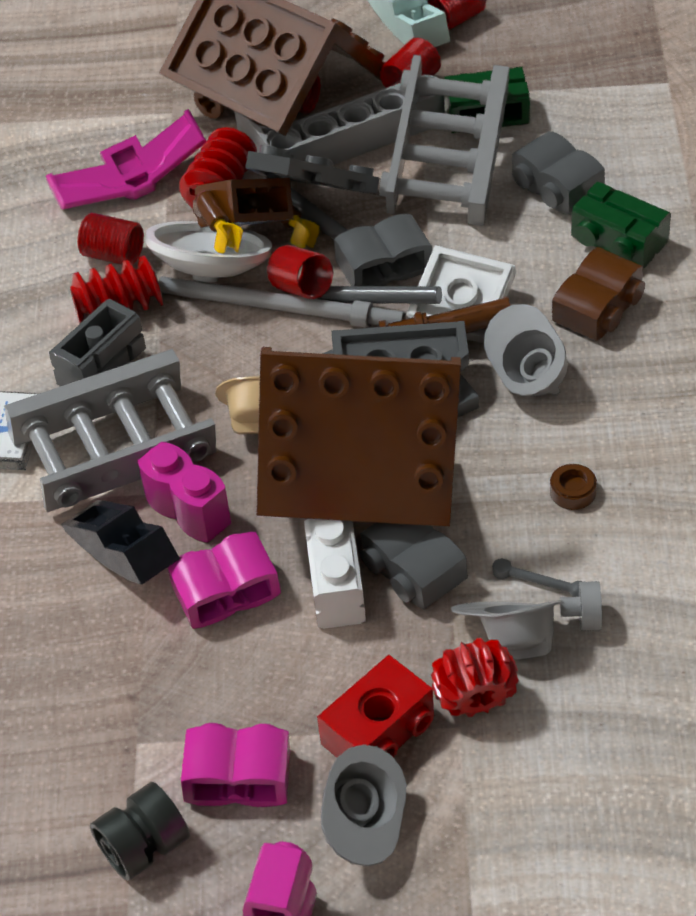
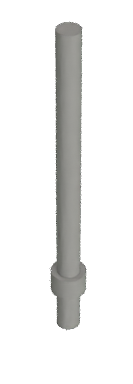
[158,276,405,328]

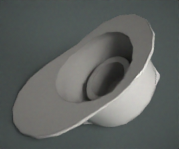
[484,304,568,396]
[451,600,564,659]
[321,745,407,867]

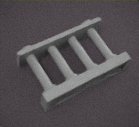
[379,55,509,226]
[4,349,216,513]

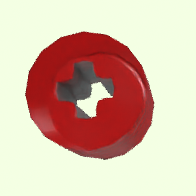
[179,127,257,209]
[70,255,163,324]

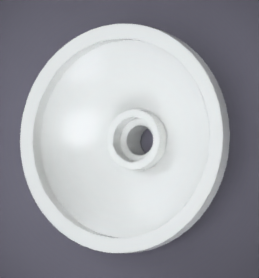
[145,221,272,283]

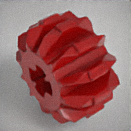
[431,638,519,717]

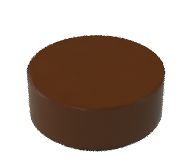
[550,464,597,510]

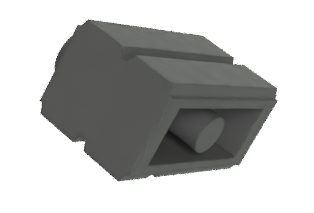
[49,299,146,386]

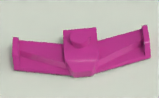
[45,109,207,209]

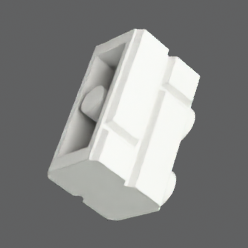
[304,519,366,629]

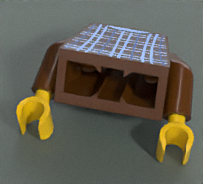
[193,178,319,254]

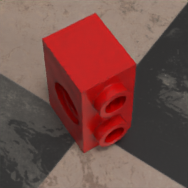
[317,654,434,758]

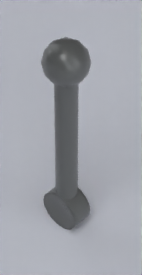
[492,558,583,597]

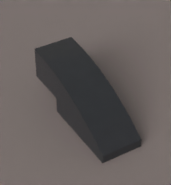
[61,500,180,585]

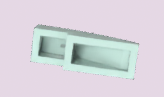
[367,0,450,47]

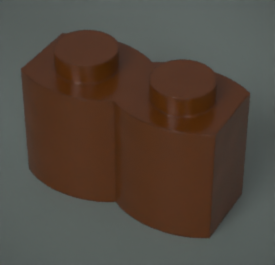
[552,247,645,341]

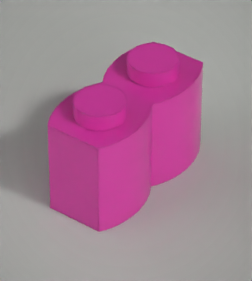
[137,442,231,543]
[167,532,281,629]
[181,723,291,807]
[243,842,317,916]

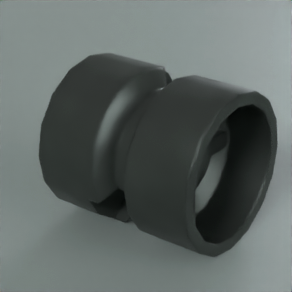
[90,781,190,881]

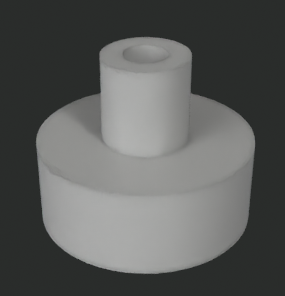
[560,581,602,631]

